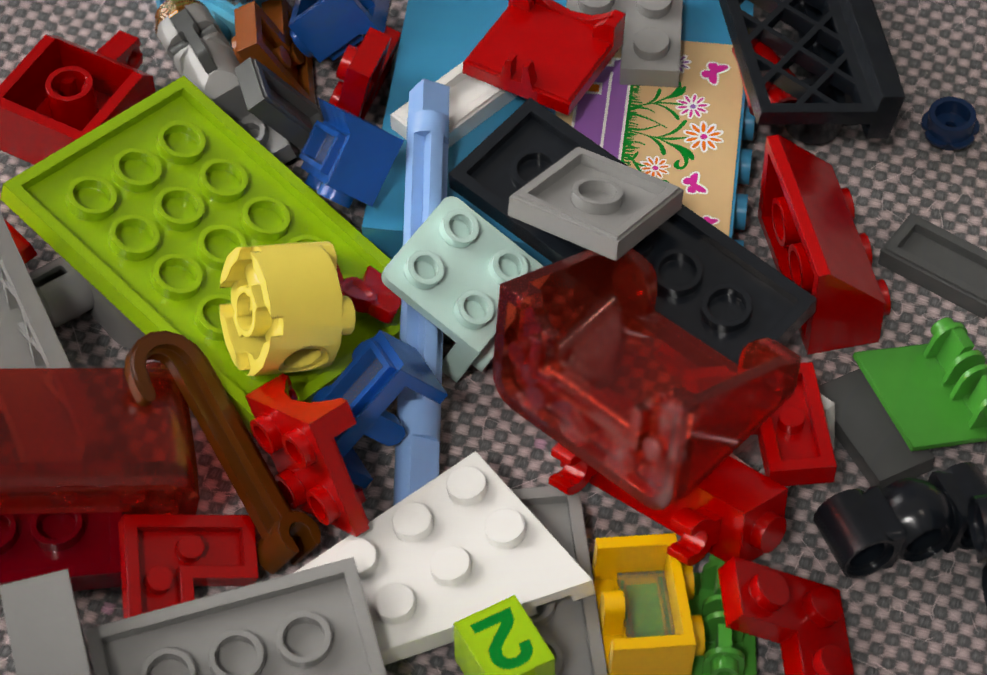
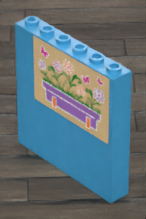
[362,0,755,285]

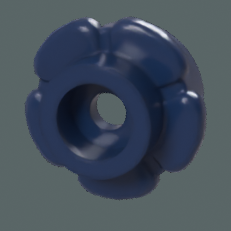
[921,97,980,151]

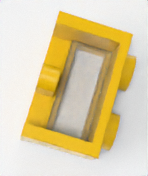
[592,533,705,675]

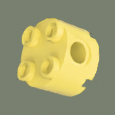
[219,241,356,376]

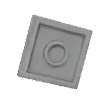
[508,147,684,261]

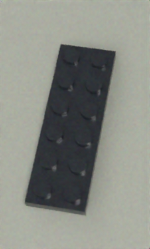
[448,98,817,371]

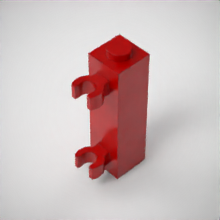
[549,389,788,566]

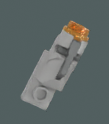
[155,0,296,164]

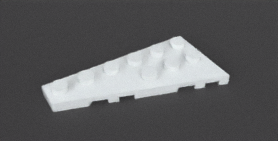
[294,451,596,665]

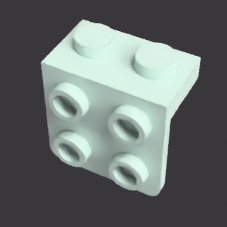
[381,196,548,383]

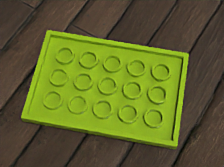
[0,76,401,436]

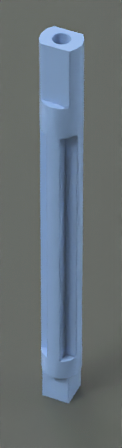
[393,78,450,506]

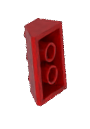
[758,134,891,355]

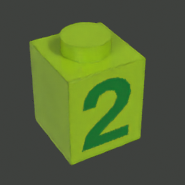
[453,595,555,675]

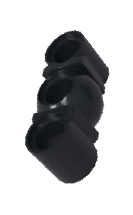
[813,462,987,578]

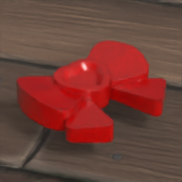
[336,264,401,324]

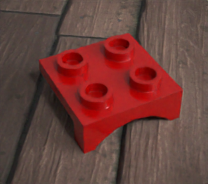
[463,0,626,116]
[245,373,370,537]

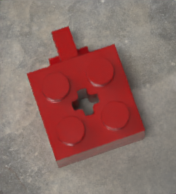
[0,30,156,165]

